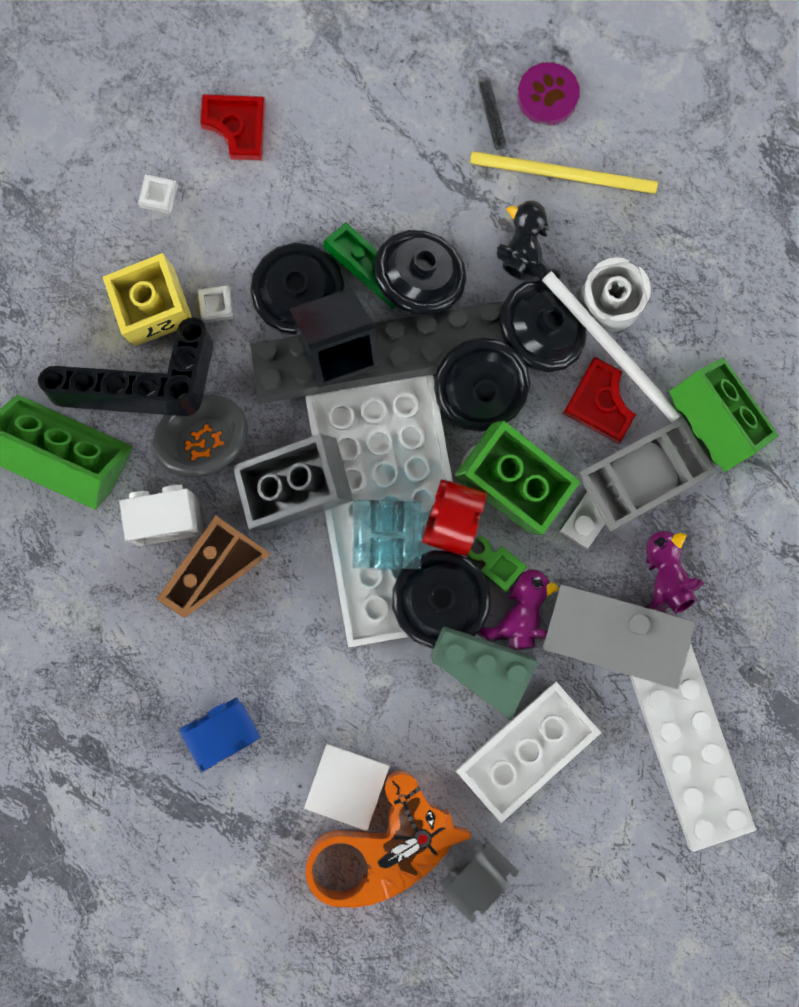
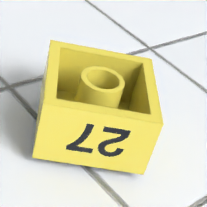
[103,253,192,347]

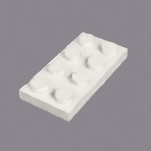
[456,681,601,823]

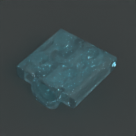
[352,500,422,570]

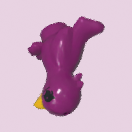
[646,530,704,614]
[477,569,559,650]

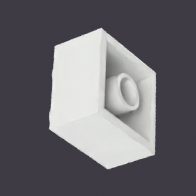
[119,485,204,547]

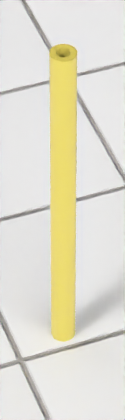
[470,151,658,194]

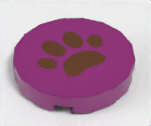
[517,62,580,125]

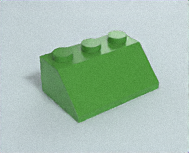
[669,357,779,472]

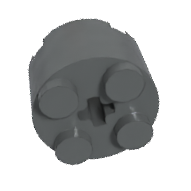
[441,841,519,923]

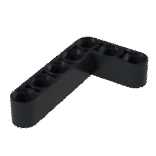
[38,317,213,416]

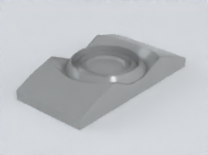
[577,417,716,532]

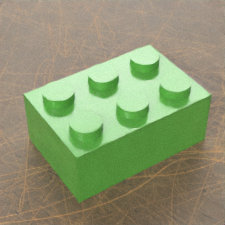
[454,420,581,535]

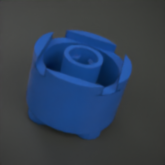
[179,697,261,773]

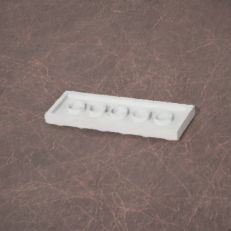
[630,643,756,852]

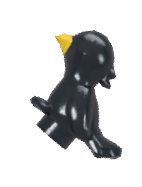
[496,200,561,281]

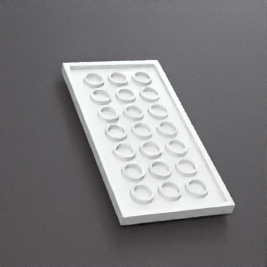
[305,375,467,648]

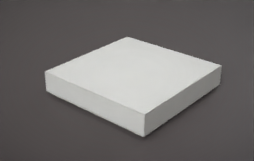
[304,743,390,831]

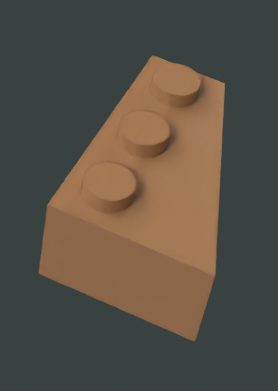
[157,516,271,618]

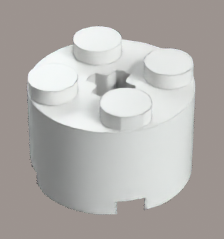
[579,257,651,332]

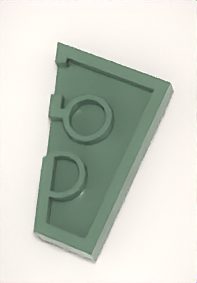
[430,626,538,720]

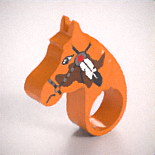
[306,770,472,908]

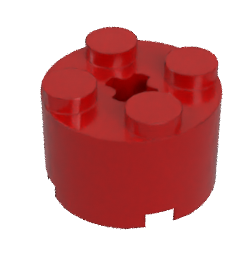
[421,479,487,556]

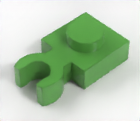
[467,536,527,593]

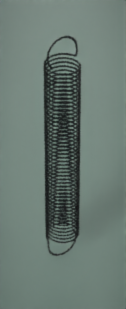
[478,70,507,156]

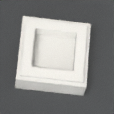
[138,174,178,214]
[197,285,234,323]

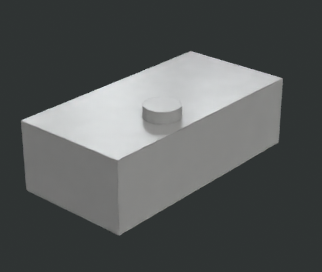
[543,584,696,689]

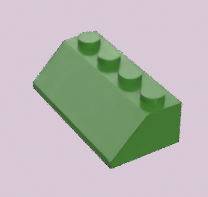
[0,394,132,510]

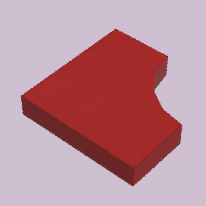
[200,94,266,161]
[563,356,636,444]

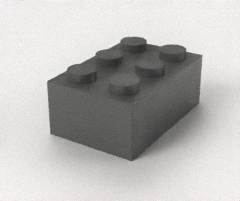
[232,434,354,531]

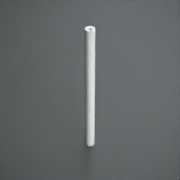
[542,271,682,422]

